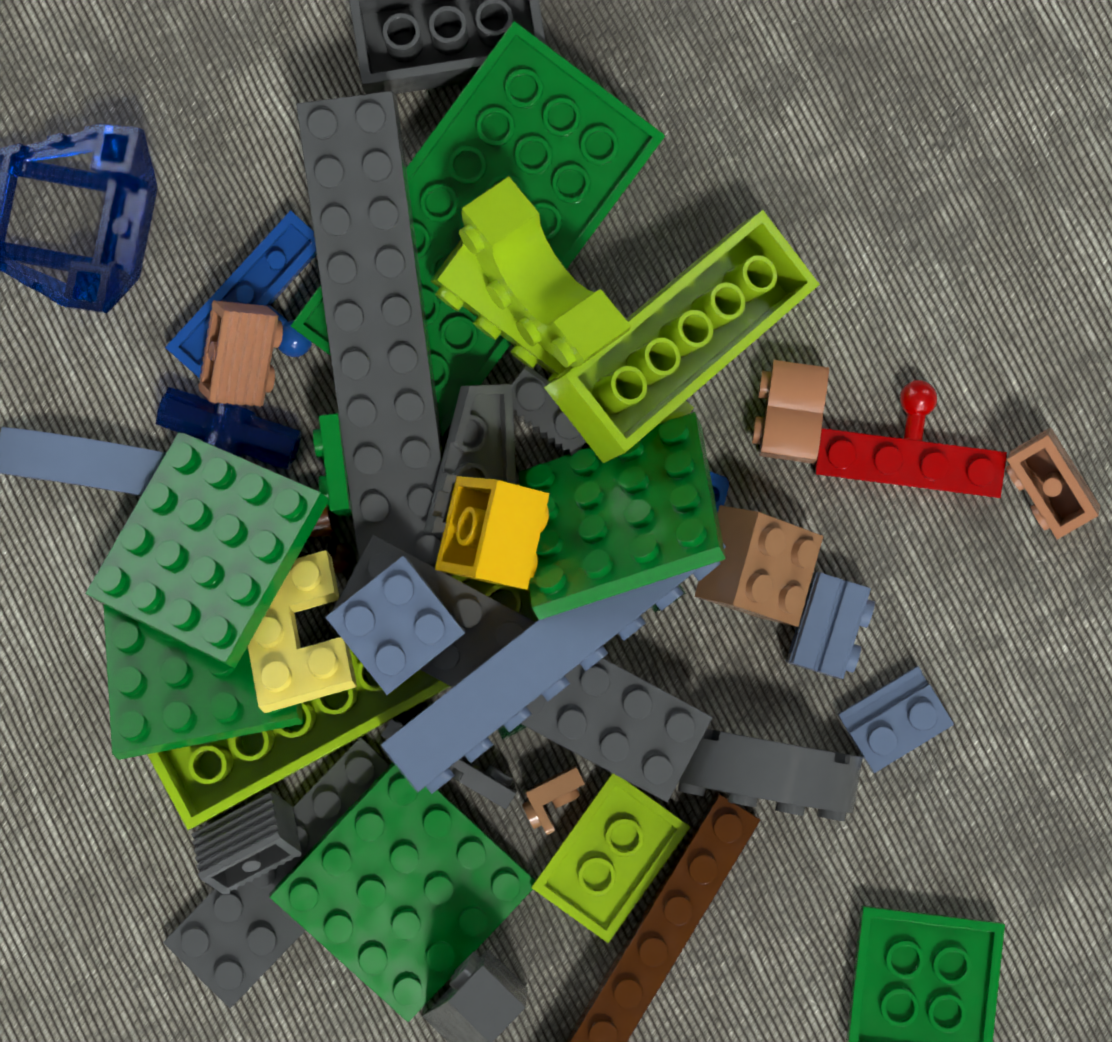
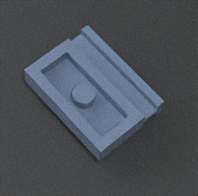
[836,666,954,773]

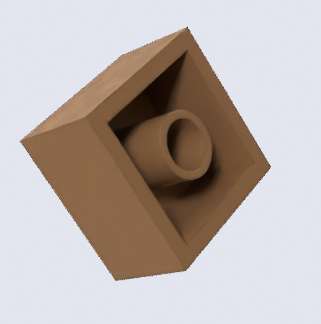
[694,505,823,627]

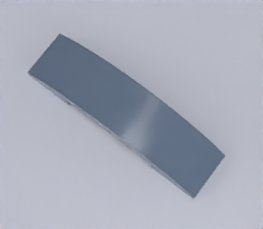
[0,427,166,497]

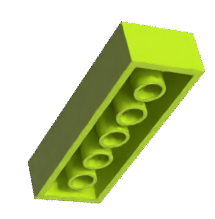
[544,210,820,463]

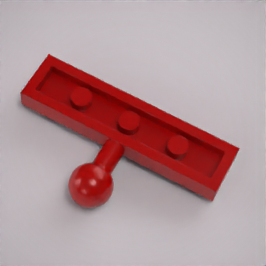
[814,380,1007,498]

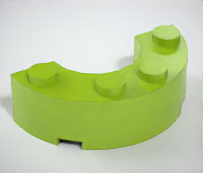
[459,176,631,367]

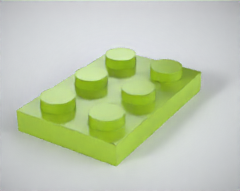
[531,773,690,943]

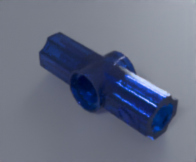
[155,387,302,470]

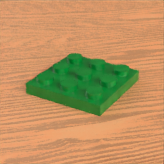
[846,905,1005,1042]

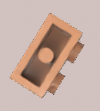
[1006,427,1100,539]

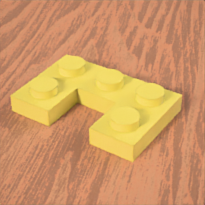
[248,550,357,713]

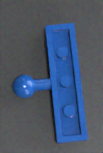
[165,210,317,379]

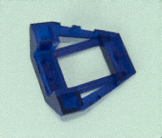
[0,123,158,314]

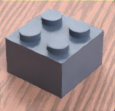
[326,555,466,695]

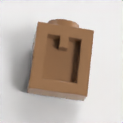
[522,765,585,835]

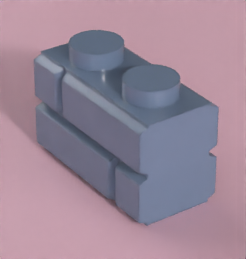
[786,572,875,679]

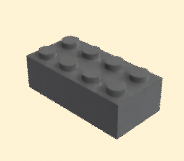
[349,0,546,94]

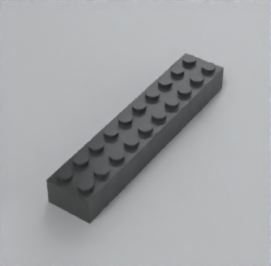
[296,91,444,568]

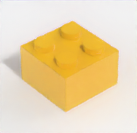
[435,476,550,590]

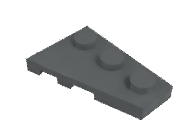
[424,384,516,533]
[381,715,517,809]

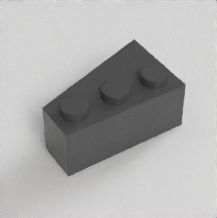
[422,949,528,1042]

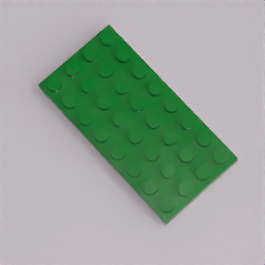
[291,21,666,436]

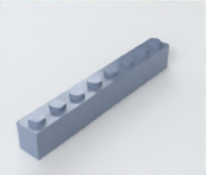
[381,543,726,794]

